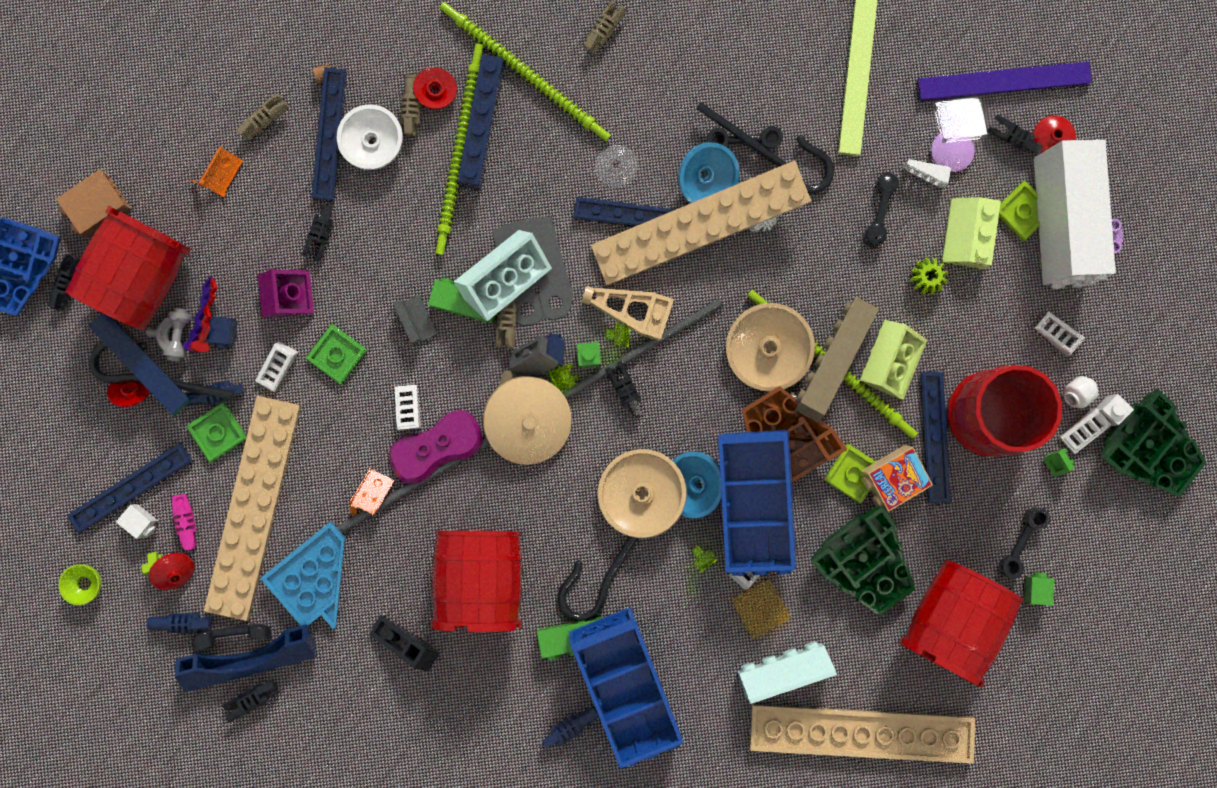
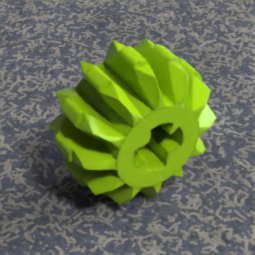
[910,258,948,295]

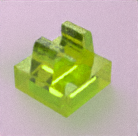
[605,323,630,348]
[548,364,578,391]
[692,545,718,573]

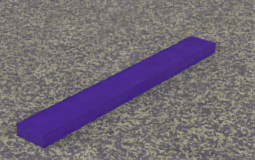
[917,61,1092,101]

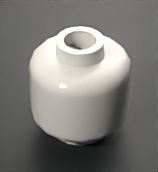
[1064,376,1098,409]

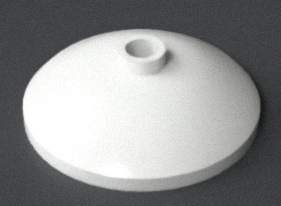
[337,104,403,170]

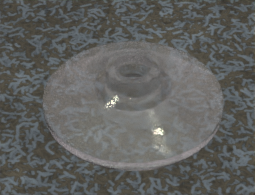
[595,145,638,188]

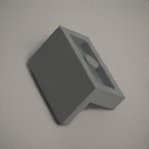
[393,296,437,345]
[509,335,558,377]

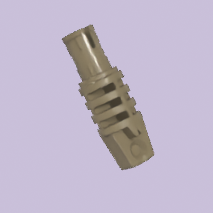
[401,75,421,137]

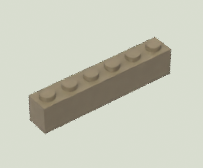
[795,297,879,423]

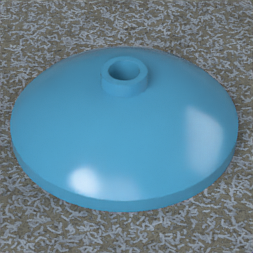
[678,142,739,203]
[672,452,722,518]

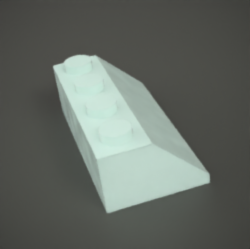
[454,230,552,321]
[737,641,837,704]

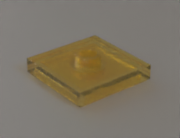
[731,579,792,640]

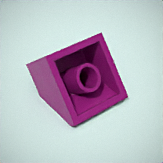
[258,269,314,318]

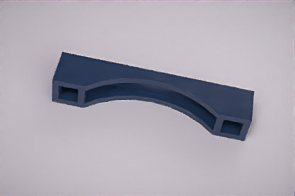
[458,54,505,191]
[174,624,316,692]

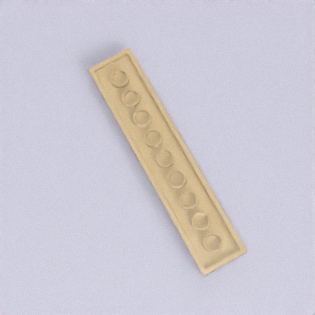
[591,160,812,286]
[204,396,301,621]
[750,704,975,764]

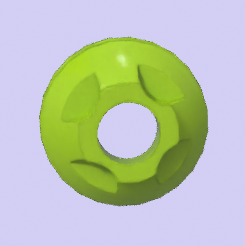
[59,564,102,605]

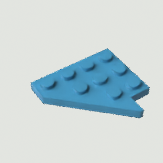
[260,521,345,629]

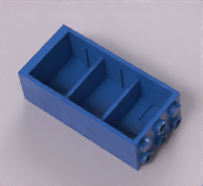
[718,430,797,576]
[568,607,684,769]

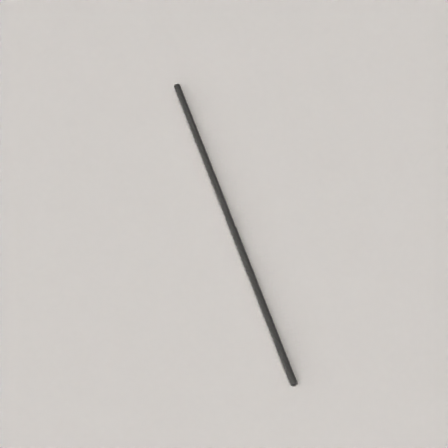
[286,299,723,557]

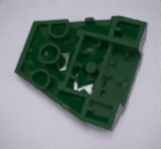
[1101,389,1207,497]
[810,505,915,616]

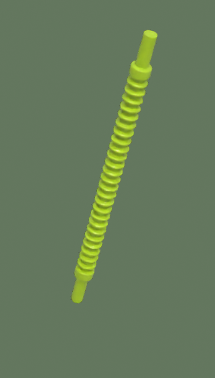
[440,2,611,142]
[435,44,483,255]
[747,289,918,439]

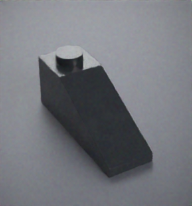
[369,615,440,672]

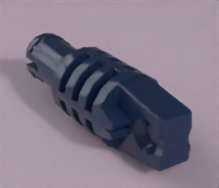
[185,381,245,406]
[147,613,212,633]
[542,706,599,748]

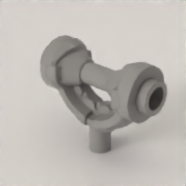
[146,308,191,362]

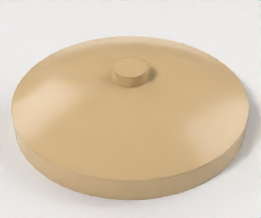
[726,303,815,391]
[483,376,571,465]
[598,449,687,538]

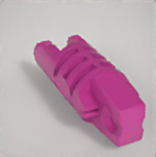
[172,494,197,551]

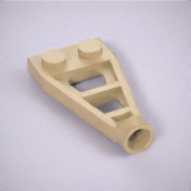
[582,286,674,341]

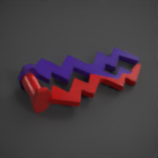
[183,277,218,353]

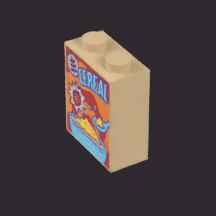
[860,445,933,512]

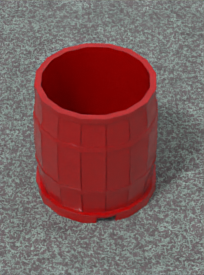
[65,206,192,331]
[946,365,1063,457]
[430,530,522,632]
[899,560,1024,688]

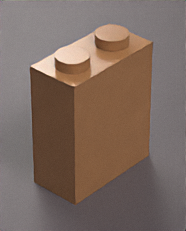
[56,169,132,238]

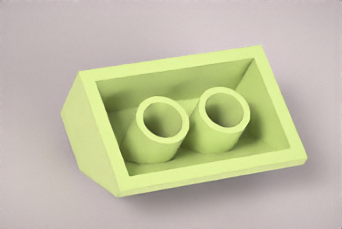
[941,197,1001,269]
[860,320,927,400]

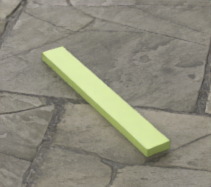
[838,0,877,156]

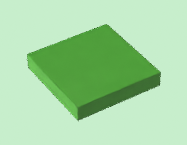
[305,324,368,385]
[186,402,247,463]

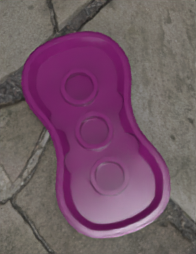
[389,410,483,484]

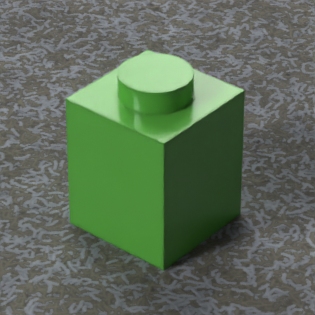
[577,342,601,368]
[1024,572,1055,606]

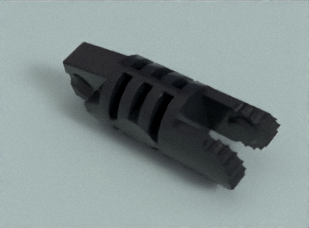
[987,114,1043,154]
[301,204,334,262]
[48,254,80,311]
[605,360,642,417]
[223,680,280,723]

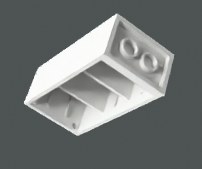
[1034,140,1116,289]

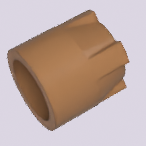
[313,64,331,85]

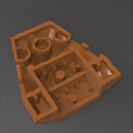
[742,386,847,483]

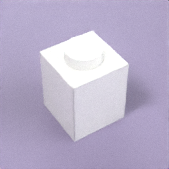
[1095,394,1134,426]
[116,504,158,539]

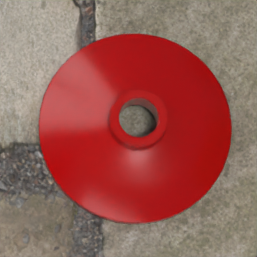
[413,67,457,109]
[1033,115,1076,153]
[107,372,151,407]
[149,553,195,590]

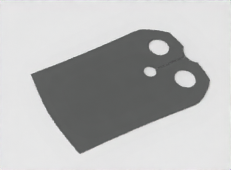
[492,216,573,326]

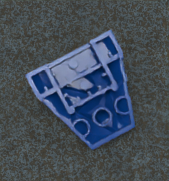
[0,217,61,316]

